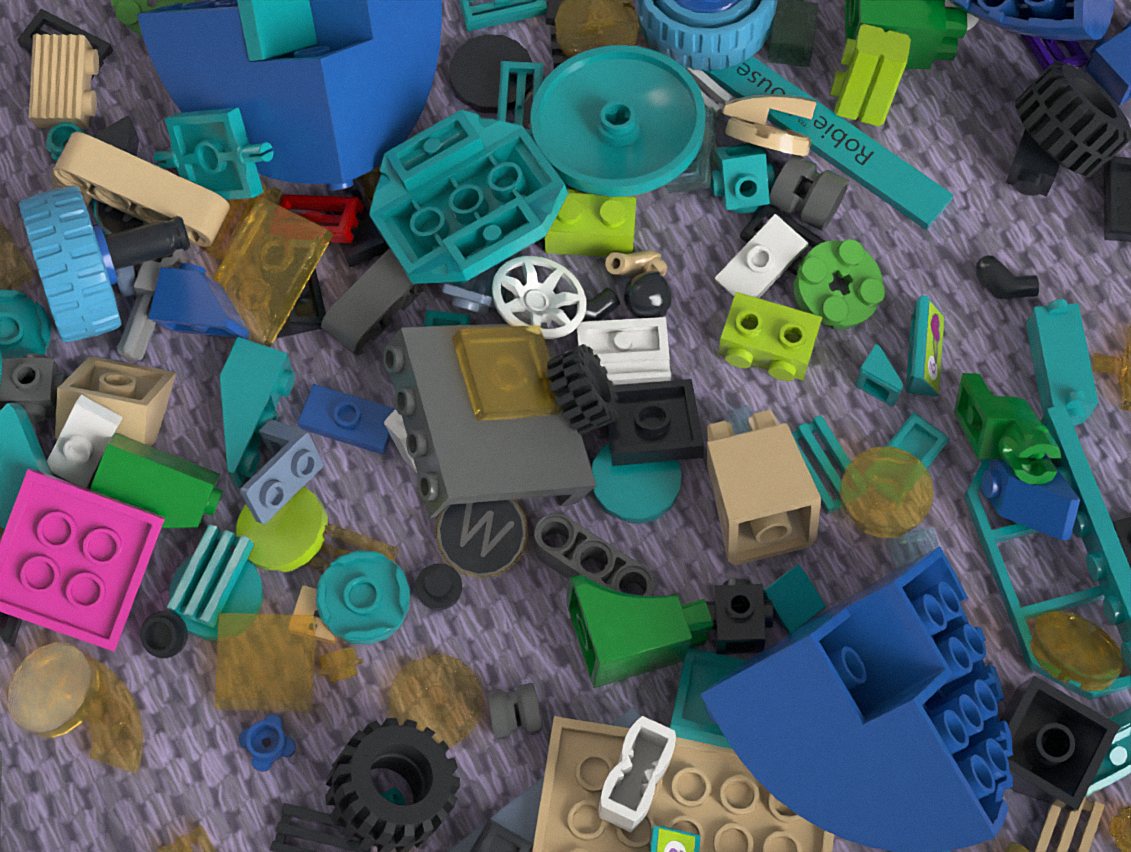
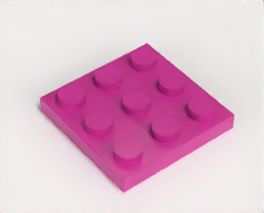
[0,468,166,652]

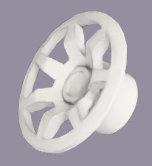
[492,256,586,339]

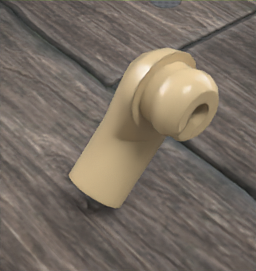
[605,250,667,277]

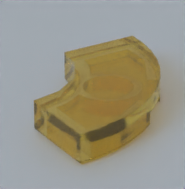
[64,654,144,775]

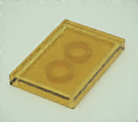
[213,196,334,348]

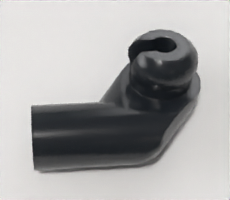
[976,255,1039,299]
[558,287,620,322]

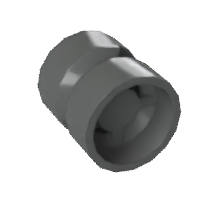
[769,154,849,231]

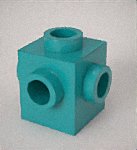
[710,143,775,213]

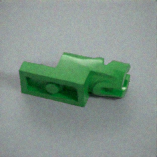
[954,373,1061,485]

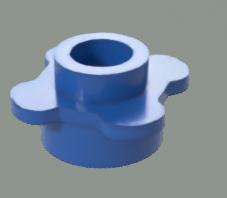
[239,715,296,772]

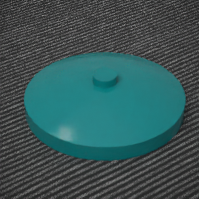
[530,45,705,197]

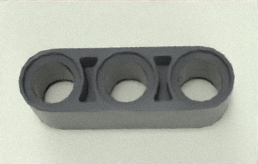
[321,248,425,356]
[534,513,654,596]

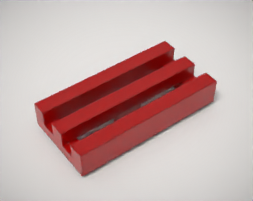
[270,194,364,244]

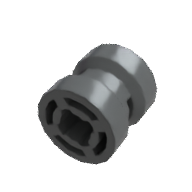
[486,683,542,739]

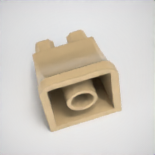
[707,410,821,565]

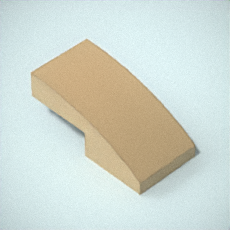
[722,94,817,125]

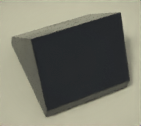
[92,116,139,157]

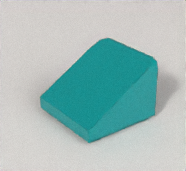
[855,344,904,407]
[763,564,826,634]

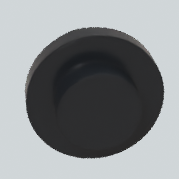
[415,563,462,610]
[140,611,188,658]

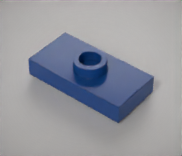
[297,384,395,455]

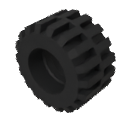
[1015,61,1131,177]
[325,718,460,852]

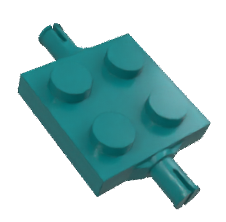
[153,107,274,200]

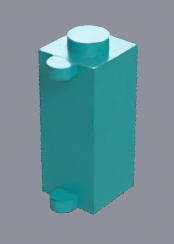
[1026,299,1099,426]

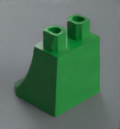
[844,0,968,69]
[566,574,713,688]

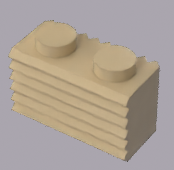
[29,34,99,129]

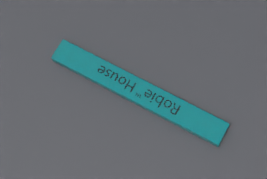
[703,56,954,230]

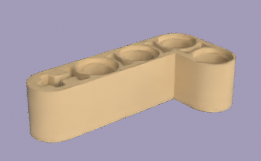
[52,132,230,247]

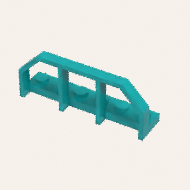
[964,404,1131,700]

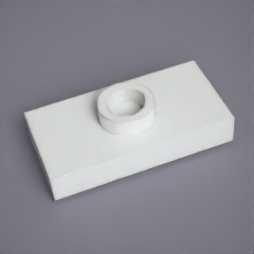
[715,214,808,298]
[47,395,123,488]

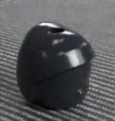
[624,271,672,319]

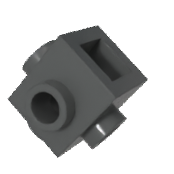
[0,353,68,423]

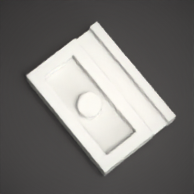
[577,317,671,386]

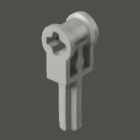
[117,249,187,362]

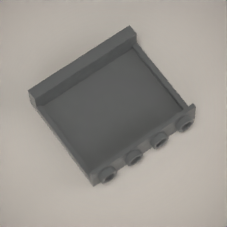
[383,322,596,518]

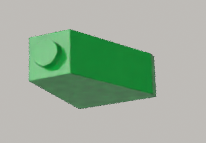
[90,433,223,528]

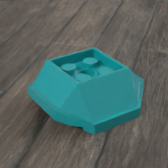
[369,110,568,287]

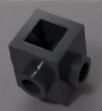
[706,579,773,654]

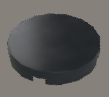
[449,34,534,114]

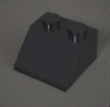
[1000,676,1120,812]

